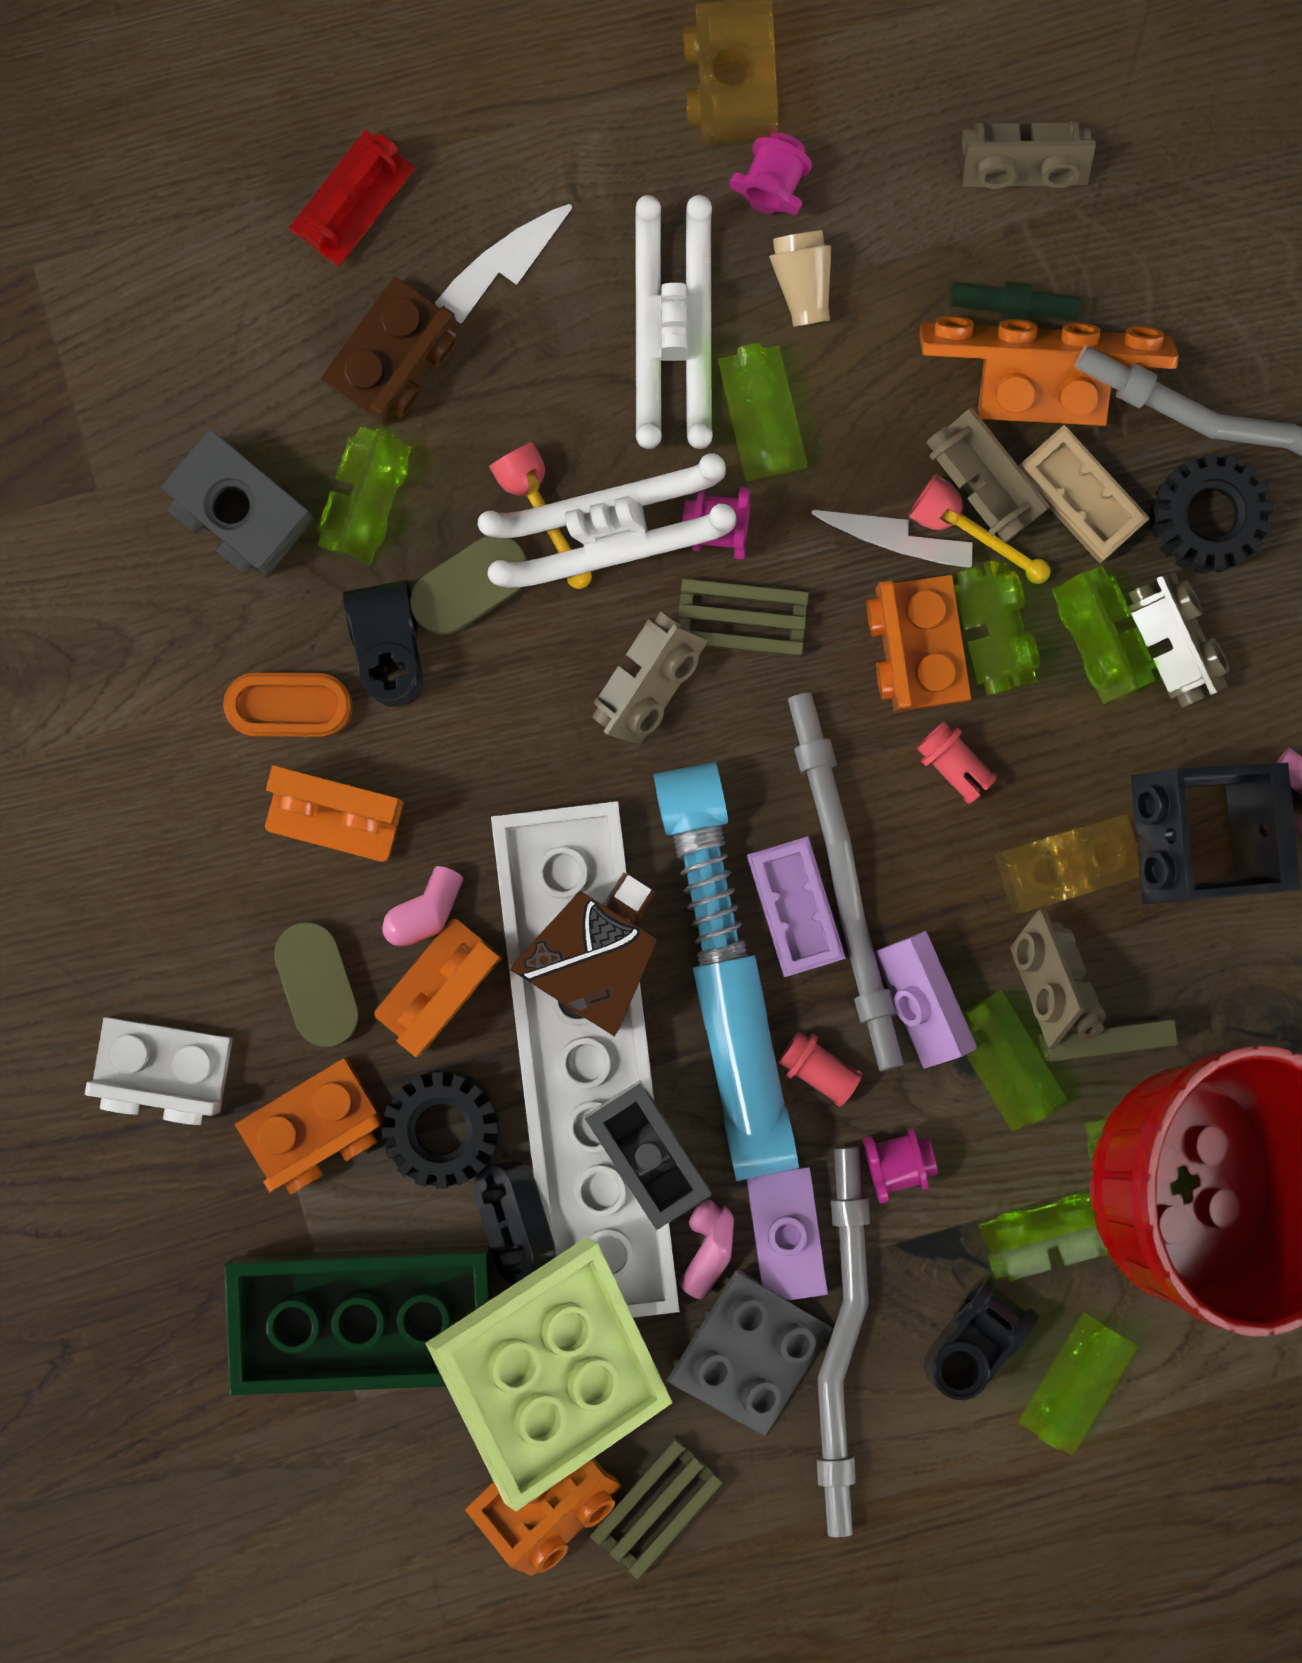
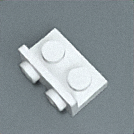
[85,1017,233,1125]

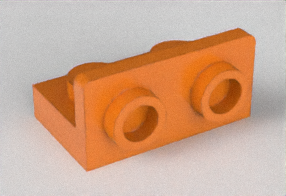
[866,575,971,713]
[265,765,404,862]
[374,919,503,1058]
[234,1057,385,1195]
[465,1458,624,1576]

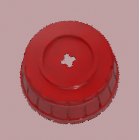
[1090,1046,1302,1337]

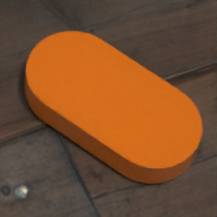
[223,673,353,738]

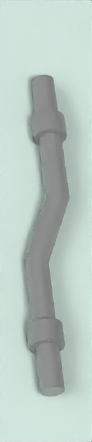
[1074,345,1302,456]
[788,692,904,1072]
[816,1146,870,1537]

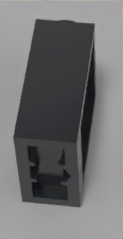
[1131,762,1301,904]

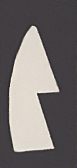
[435,204,572,324]
[812,510,973,568]

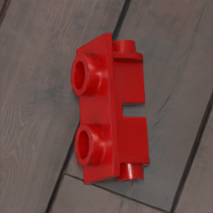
[289,129,416,267]

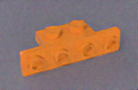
[919,316,1179,426]

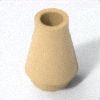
[769,230,831,327]

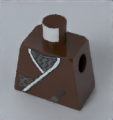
[510,872,657,1037]

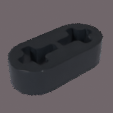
[474,1161,556,1284]

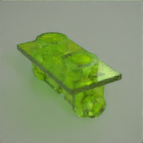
[717,343,808,482]
[316,426,411,565]
[954,561,1040,696]
[1051,565,1156,704]
[963,990,1067,1132]
[978,1193,1108,1282]
[1017,1312,1138,1456]

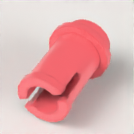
[917,722,998,804]
[777,1031,863,1107]

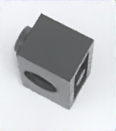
[160,429,315,577]
[585,1080,712,1231]

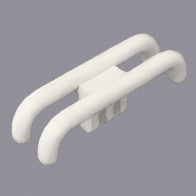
[636,195,713,449]
[478,453,736,588]

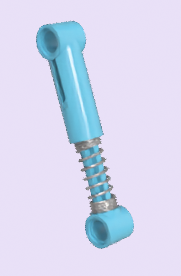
[653,761,799,1181]

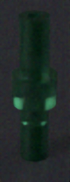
[951,281,1081,322]

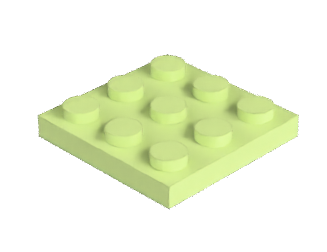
[425,1237,673,1511]

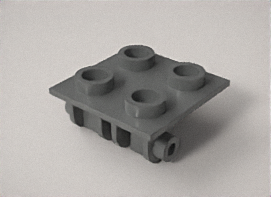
[667,1269,833,1436]

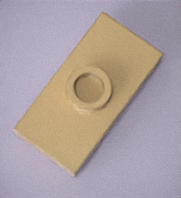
[1019,425,1150,563]

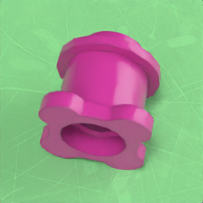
[729,133,812,215]
[682,487,751,560]
[862,1128,938,1204]

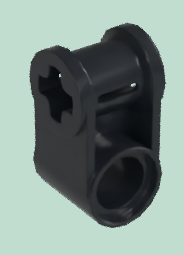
[343,580,423,707]
[924,1274,1039,1401]

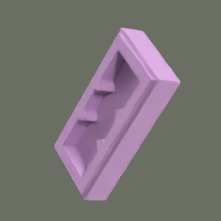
[746,836,846,977]
[874,931,978,1069]
[746,1166,828,1300]

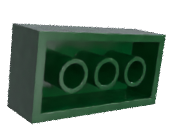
[224,1245,492,1396]

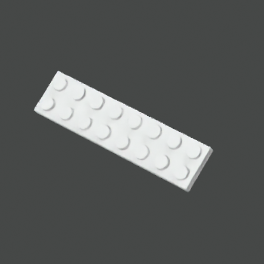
[491,801,680,1318]

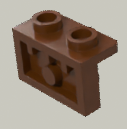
[321,276,459,426]

